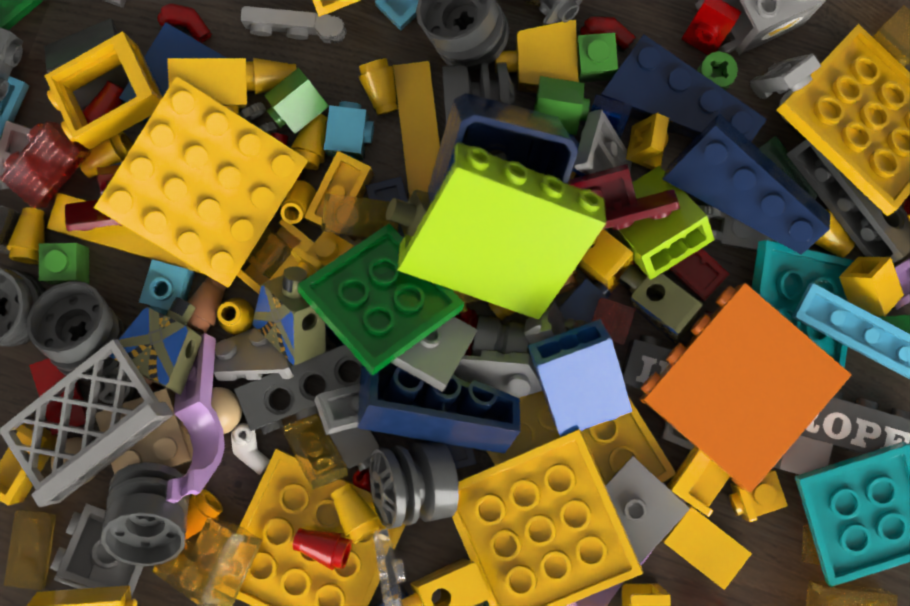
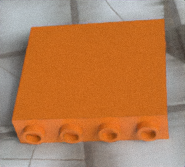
[639,283,852,493]

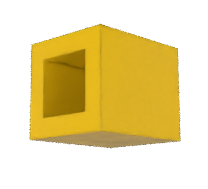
[839,257,904,317]

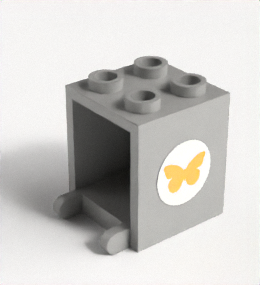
[695,0,826,56]

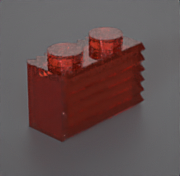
[0,121,91,208]

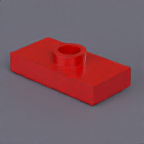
[681,0,742,55]
[668,248,729,302]
[29,358,87,435]

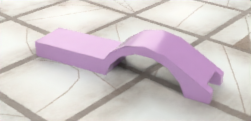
[166,333,225,504]

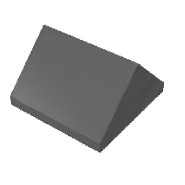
[44,18,129,110]

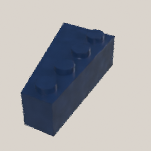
[597,34,767,141]
[663,113,830,255]
[357,362,520,454]

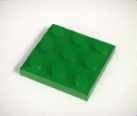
[298,223,464,375]

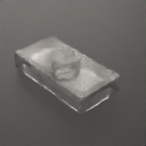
[373,529,406,606]

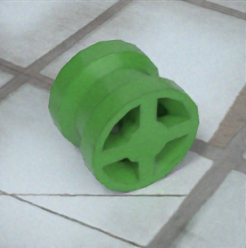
[697,51,738,90]

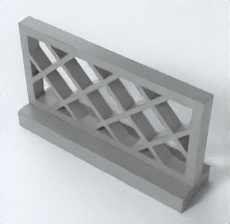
[0,339,174,507]

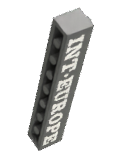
[621,335,910,454]

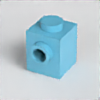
[324,101,374,160]
[139,259,195,315]

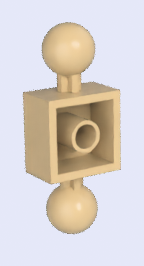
[51,387,242,484]

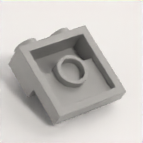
[50,503,144,597]

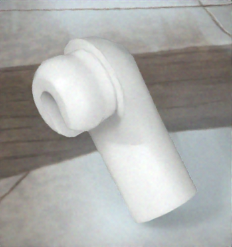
[231,423,270,476]

